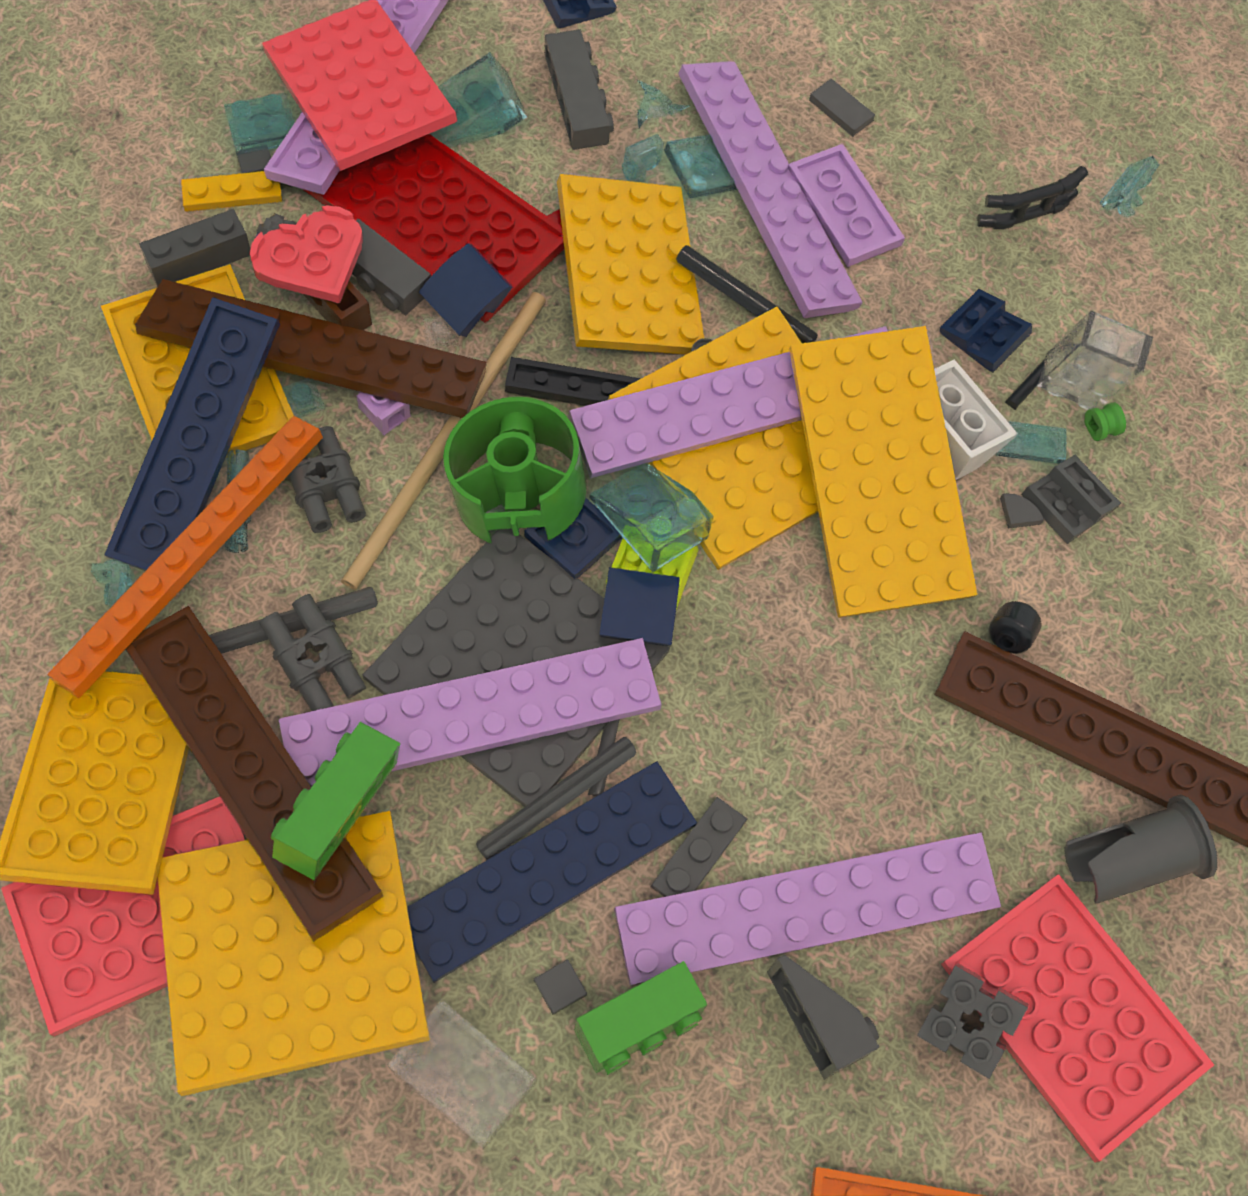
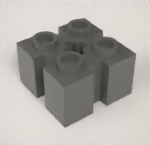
[917,963,1029,1079]

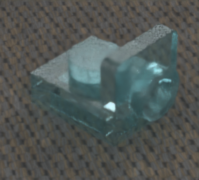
[622,134,664,183]
[91,560,136,608]

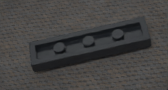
[505,357,641,406]

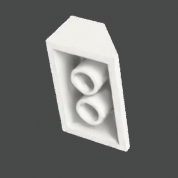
[934,360,1018,480]

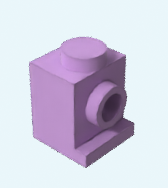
[357,392,411,435]

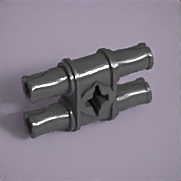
[287,426,366,533]
[259,594,366,711]

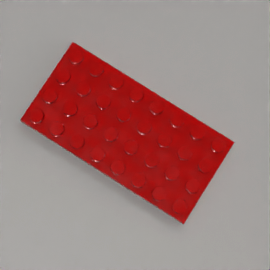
[303,134,564,323]

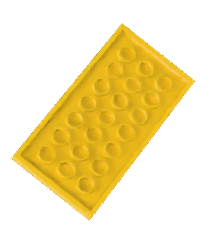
[789,326,978,618]

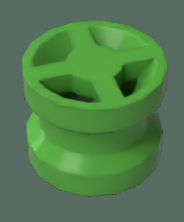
[1084,402,1126,441]

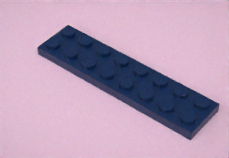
[104,297,280,571]
[407,761,697,983]

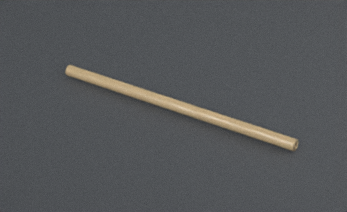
[341,292,546,590]

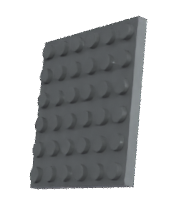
[362,529,670,807]

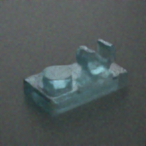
[1100,156,1160,217]

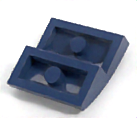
[543,0,617,28]
[419,243,513,337]
[940,289,1032,373]
[599,567,680,647]

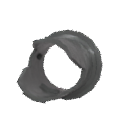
[1064,794,1218,904]

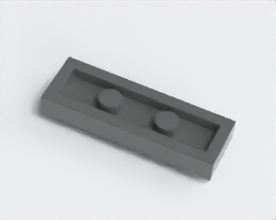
[651,797,747,897]

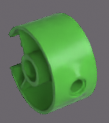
[443,397,587,543]

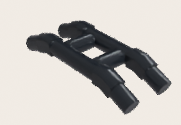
[977,166,1088,229]

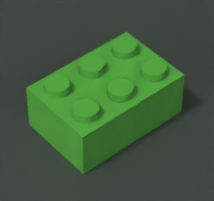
[574,961,708,1075]

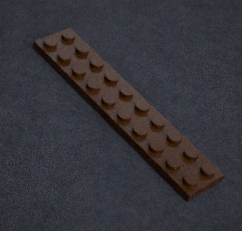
[135,279,487,418]
[125,606,383,942]
[934,631,1248,848]

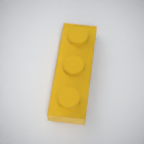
[181,171,283,212]

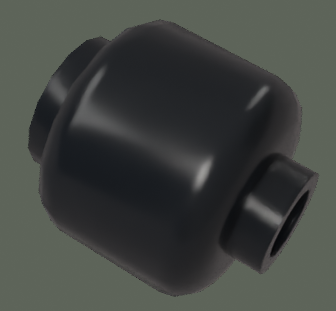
[989,601,1042,654]

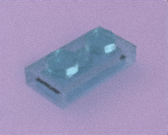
[996,421,1066,464]

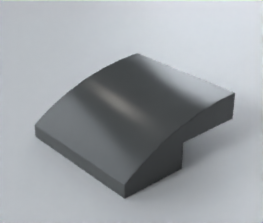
[1021,455,1121,544]

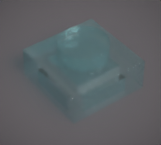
[282,378,325,418]

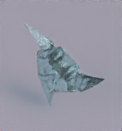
[637,80,691,129]

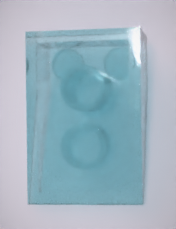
[430,52,527,148]
[589,463,714,572]

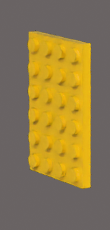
[557,174,704,355]
[101,264,294,457]
[0,666,189,895]

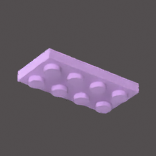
[788,144,905,267]

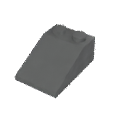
[767,954,880,1079]

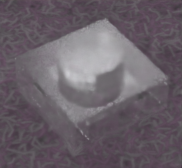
[423,315,460,349]

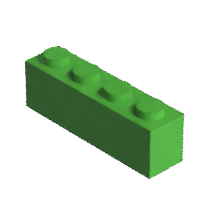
[271,722,401,880]

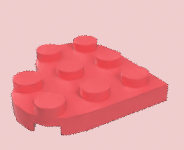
[250,205,363,303]

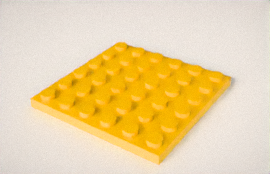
[608,307,818,570]
[158,811,430,1096]

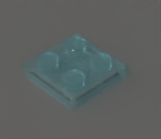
[224,92,295,155]
[664,134,738,199]

